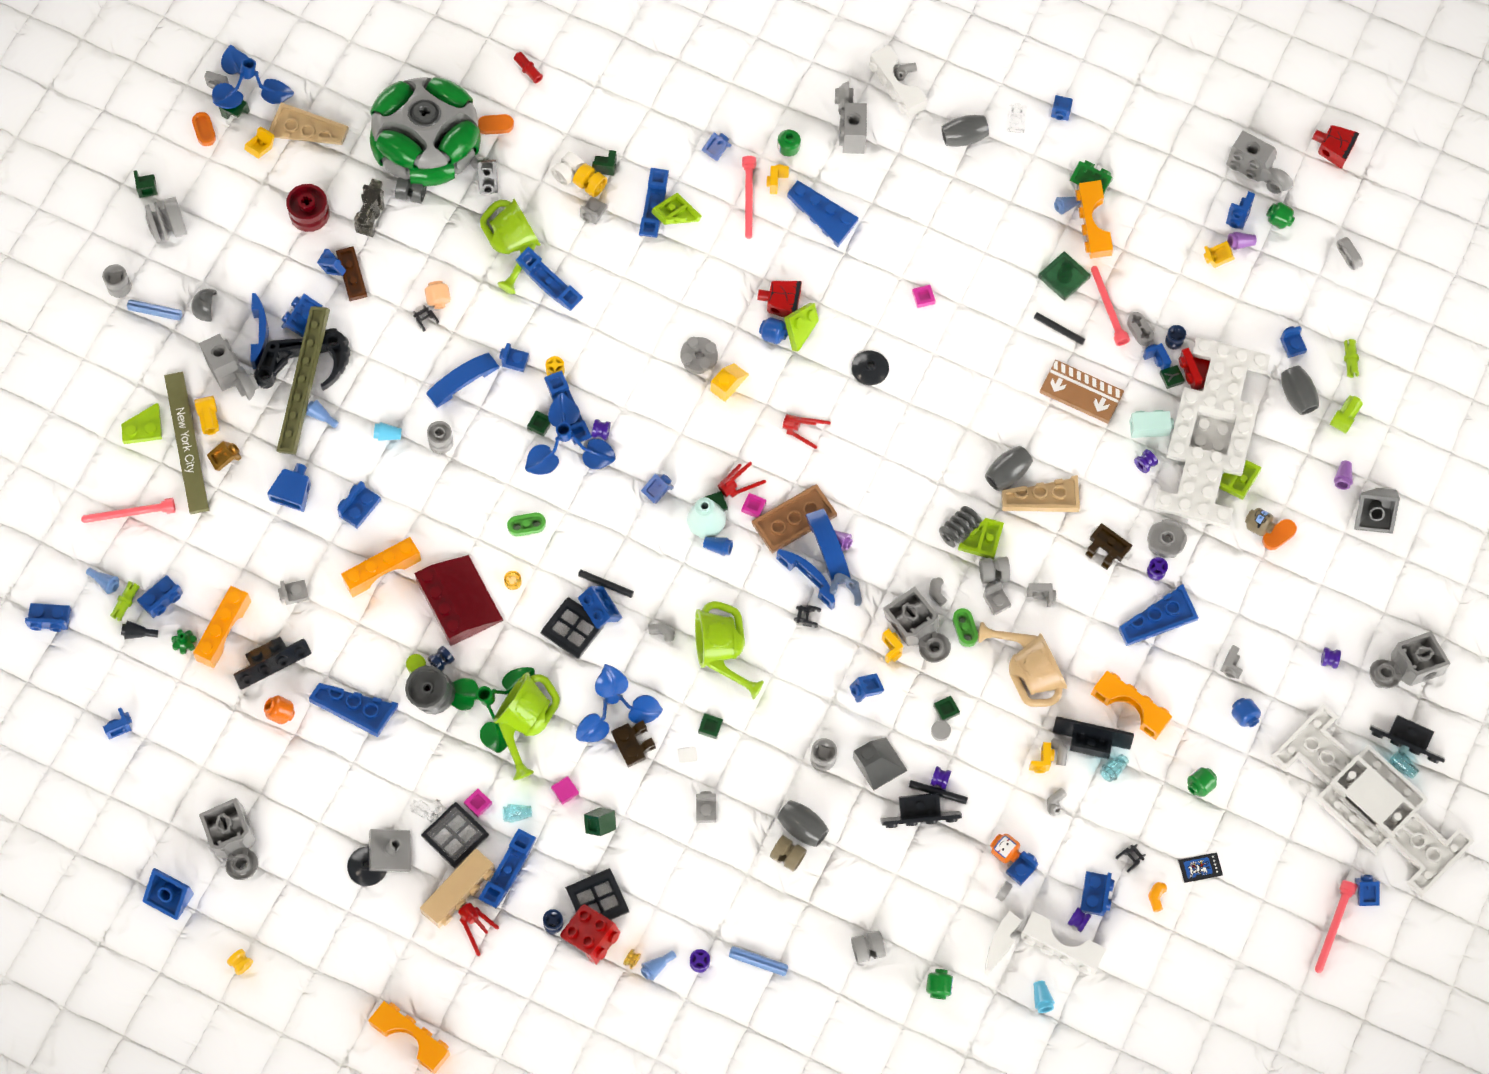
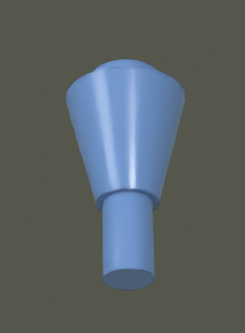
[1054,197,1080,215]
[306,400,339,428]
[86,567,119,594]
[641,950,677,981]

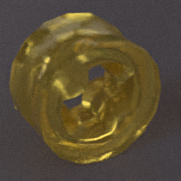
[504,571,522,590]
[623,949,642,970]

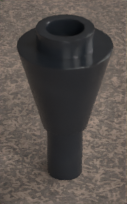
[121,620,159,640]

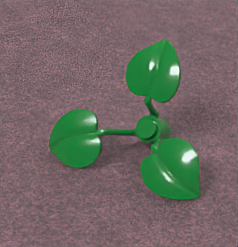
[451,667,535,753]

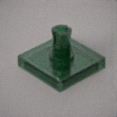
[1038,251,1091,301]

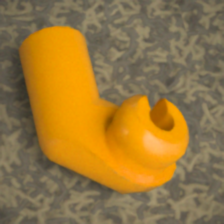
[1148,882,1167,913]

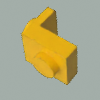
[244,126,275,159]
[766,164,789,194]
[1203,241,1235,268]
[881,628,904,663]
[1029,742,1055,773]

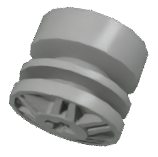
[145,196,188,243]

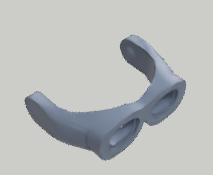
[830,573,862,607]

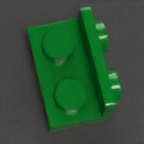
[1069,160,1114,194]

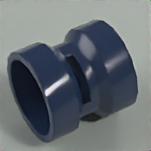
[1165,325,1186,350]
[427,645,455,671]
[543,909,564,934]

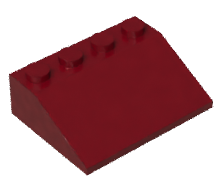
[414,555,503,647]

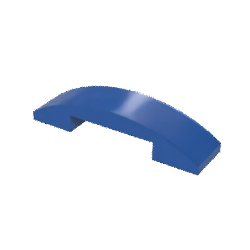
[639,168,669,238]
[516,246,584,311]
[250,293,269,369]
[426,353,500,408]
[544,370,592,445]
[805,508,851,584]
[776,549,835,610]
[478,828,536,909]

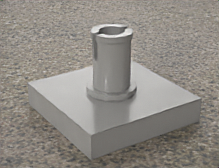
[369,829,411,872]

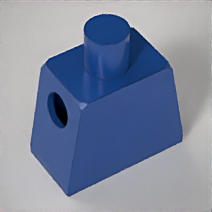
[267,463,311,512]

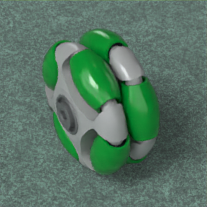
[369,77,481,186]

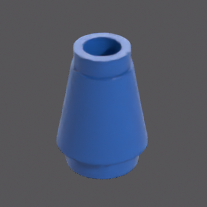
[703,537,733,556]

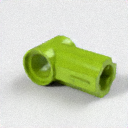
[1329,395,1364,434]

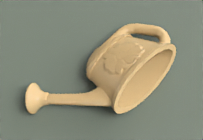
[978,622,1068,707]

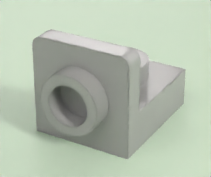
[204,71,229,89]
[580,196,607,225]
[278,580,309,605]
[983,582,1012,616]
[1027,583,1056,607]
[1220,645,1243,679]
[696,791,716,823]

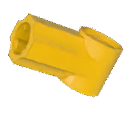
[194,395,219,435]

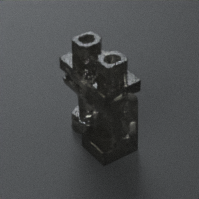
[354,179,385,237]

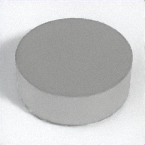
[931,720,951,741]
[995,881,1013,902]

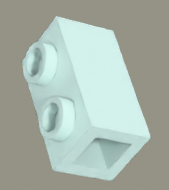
[1129,410,1174,438]

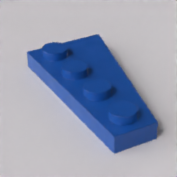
[787,180,859,248]
[1119,584,1199,646]
[309,683,398,737]

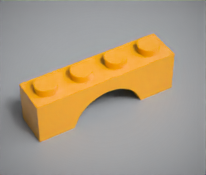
[1075,180,1113,259]
[341,537,421,598]
[193,586,251,668]
[1091,671,1172,740]
[368,1001,450,1074]

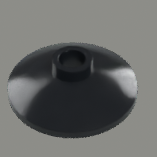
[851,350,889,385]
[347,846,387,886]

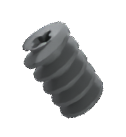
[939,506,982,548]

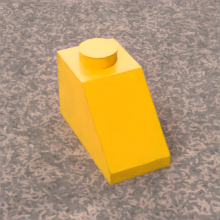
[710,363,749,402]

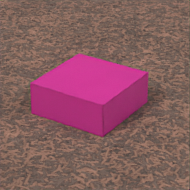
[912,285,936,308]
[741,493,767,518]
[551,776,579,805]
[464,789,492,817]

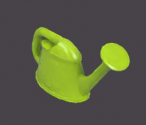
[480,198,541,294]
[695,601,764,700]
[493,672,560,781]

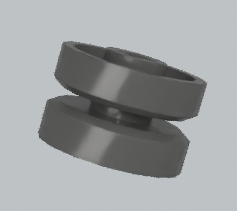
[405,665,456,715]

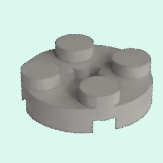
[680,336,718,374]
[1147,519,1187,558]

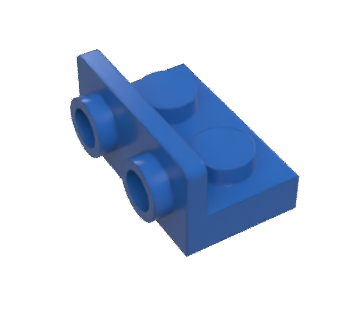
[1226,191,1255,230]
[281,293,323,337]
[337,481,381,529]
[137,575,183,618]
[578,586,623,629]
[24,603,71,632]
[1080,871,1115,916]

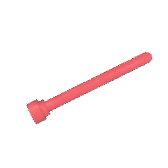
[742,156,756,239]
[1091,266,1130,346]
[81,497,176,523]
[1315,880,1358,973]

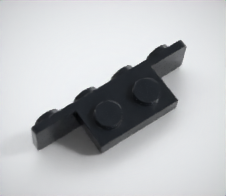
[233,637,312,690]
[1369,715,1446,764]
[1052,716,1134,759]
[880,793,962,828]

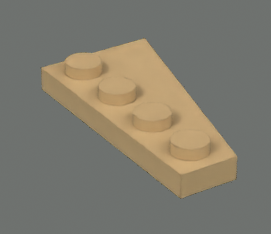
[268,102,349,145]
[1001,475,1080,512]

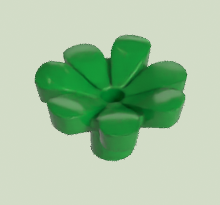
[171,629,197,654]

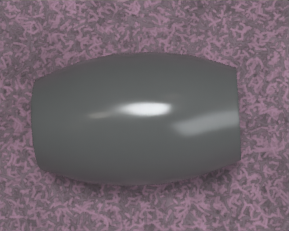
[941,115,989,147]
[1281,365,1319,415]
[985,446,1033,491]
[777,800,829,847]

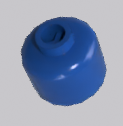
[759,317,788,344]
[1231,698,1261,728]

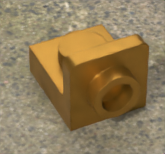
[207,441,242,471]

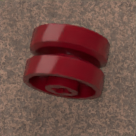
[286,184,330,232]

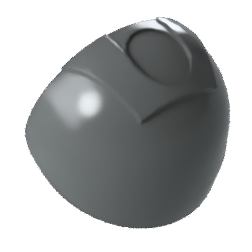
[191,289,217,322]

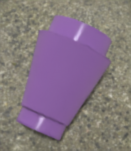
[1227,231,1257,250]
[1334,460,1353,490]

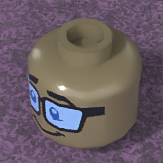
[1245,508,1275,536]

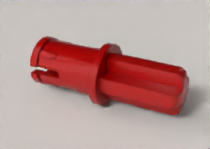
[513,52,543,84]

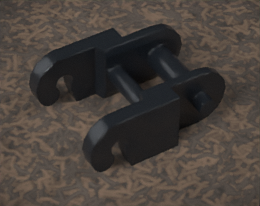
[413,305,439,332]
[794,605,822,628]
[1115,844,1146,873]

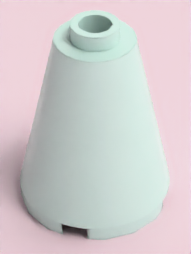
[687,497,726,539]

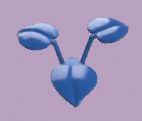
[212,45,294,109]
[525,392,616,475]
[576,664,663,742]

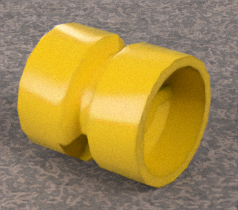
[572,163,607,197]

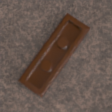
[336,246,368,302]

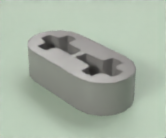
[1336,237,1363,270]
[1127,312,1154,346]

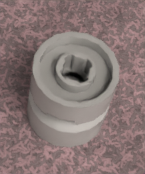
[102,264,131,298]
[427,421,454,454]
[979,556,1010,584]
[810,738,837,771]
[851,930,886,963]

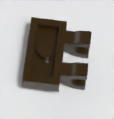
[1085,523,1133,570]
[611,720,656,768]

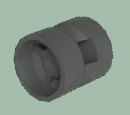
[395,177,427,204]

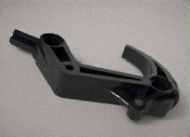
[253,328,351,391]

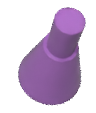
[834,530,853,551]

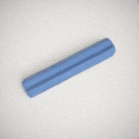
[127,299,183,321]
[729,946,788,976]

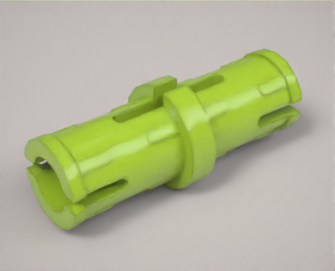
[1344,339,1359,378]
[110,581,140,621]

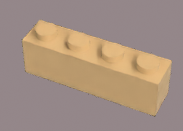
[420,848,495,929]

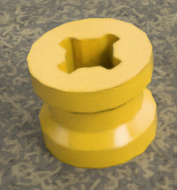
[545,356,565,376]
[227,949,253,975]

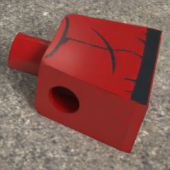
[1312,125,1360,169]
[757,281,802,318]

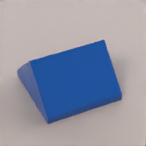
[142,868,194,920]

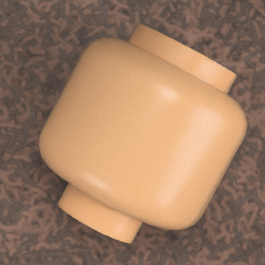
[424,280,451,309]

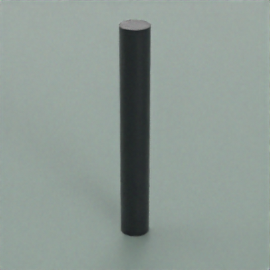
[1034,312,1086,345]
[578,569,634,598]
[908,780,968,805]

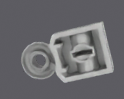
[834,81,867,154]
[1226,130,1293,194]
[199,333,259,401]
[883,586,951,663]
[1369,631,1451,689]
[199,798,258,880]

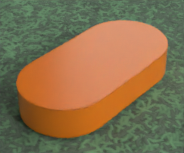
[192,112,216,146]
[478,114,514,135]
[1262,519,1297,550]

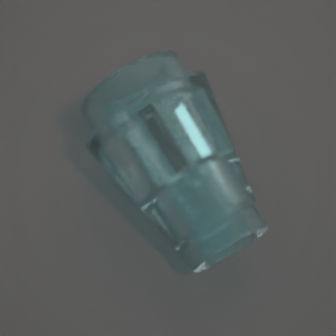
[1389,750,1419,779]
[1100,754,1129,782]
[502,804,532,824]

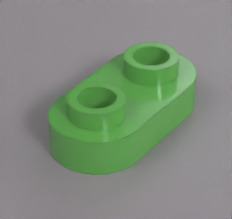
[507,512,546,537]
[952,608,978,647]

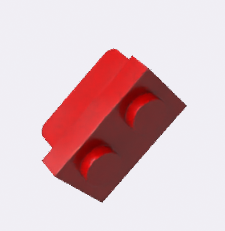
[1178,347,1210,390]
[560,905,621,965]

